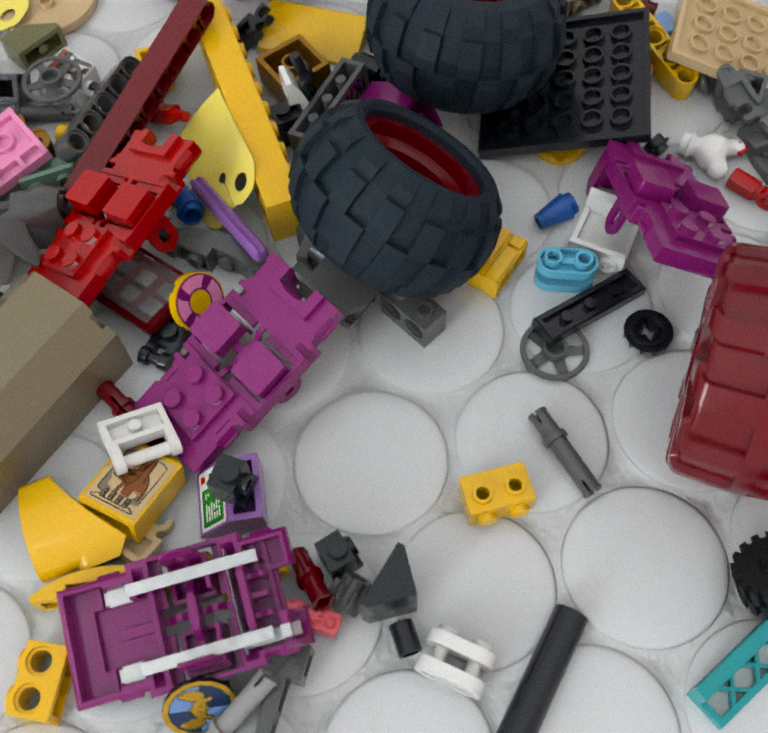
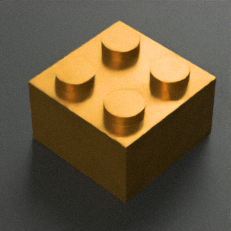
[255,34,331,102]

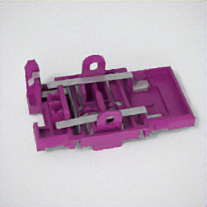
[56,526,316,712]

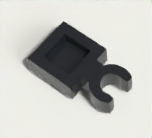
[236,3,275,52]

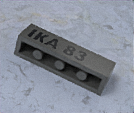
[287,57,370,152]

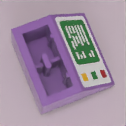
[197,453,269,539]

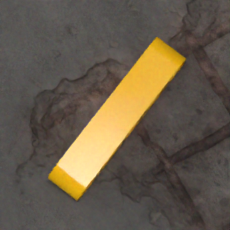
[608,0,699,100]

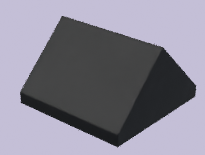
[360,542,417,624]

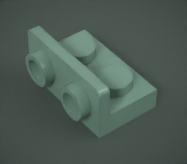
[18,156,77,191]

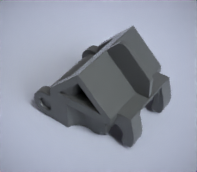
[710,64,768,136]

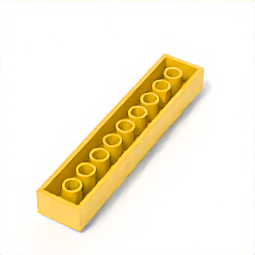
[199,0,299,242]

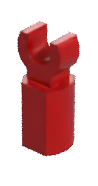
[725,168,768,211]

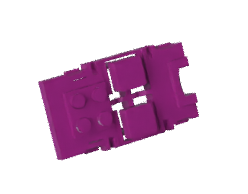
[586,139,737,279]

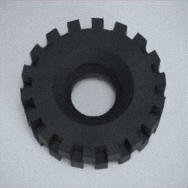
[730,531,768,620]

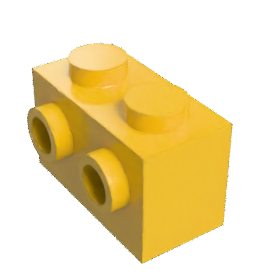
[458,461,536,527]

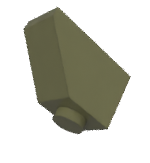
[0,23,68,71]

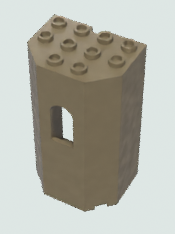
[0,272,133,514]

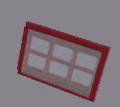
[95,247,184,336]

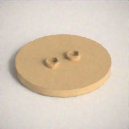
[1,0,98,35]

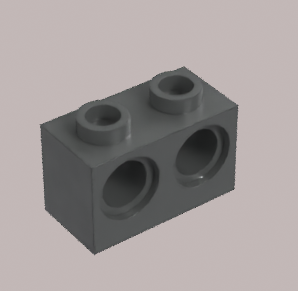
[381,291,447,348]

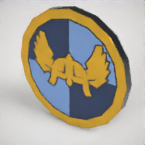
[162,677,236,733]

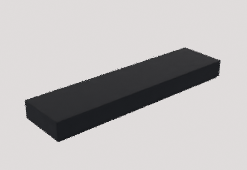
[531,268,646,346]

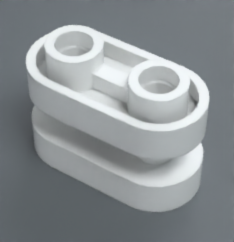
[414,624,497,700]

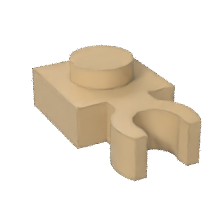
[119,516,174,563]

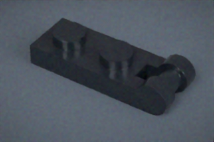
[137,317,191,372]

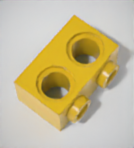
[4,639,72,726]

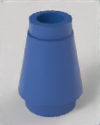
[175,185,204,225]
[534,192,579,230]

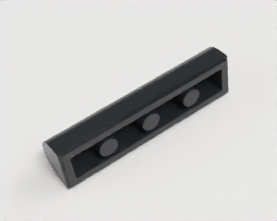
[496,604,588,733]

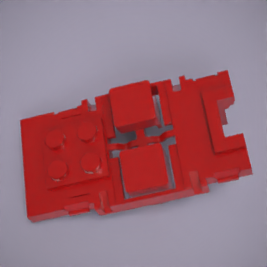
[27,128,202,307]

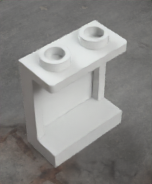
[567,187,639,274]

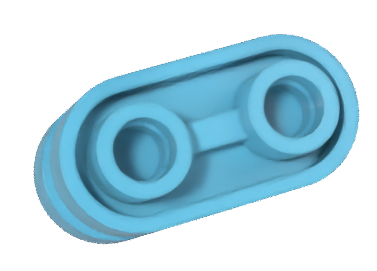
[533,246,599,293]

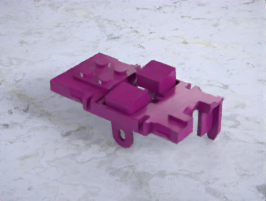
[133,251,345,475]

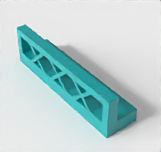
[686,619,768,730]

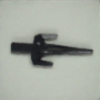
[289,51,317,102]

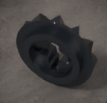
[623,309,674,356]

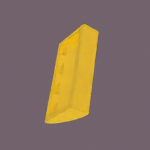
[257,0,367,66]

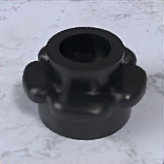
[643,133,669,157]

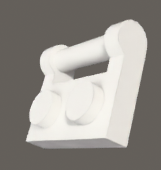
[97,402,183,476]

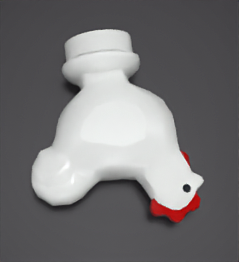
[677,131,748,179]

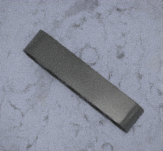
[54,56,140,162]

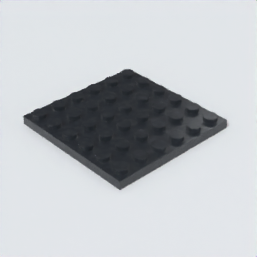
[478,7,651,158]

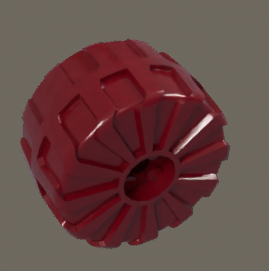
[666,242,768,500]

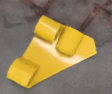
[18,475,127,583]

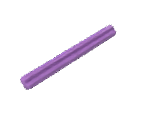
[190,177,269,262]

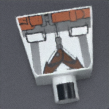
[34,47,101,109]

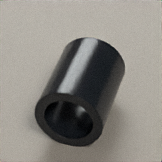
[389,618,423,659]

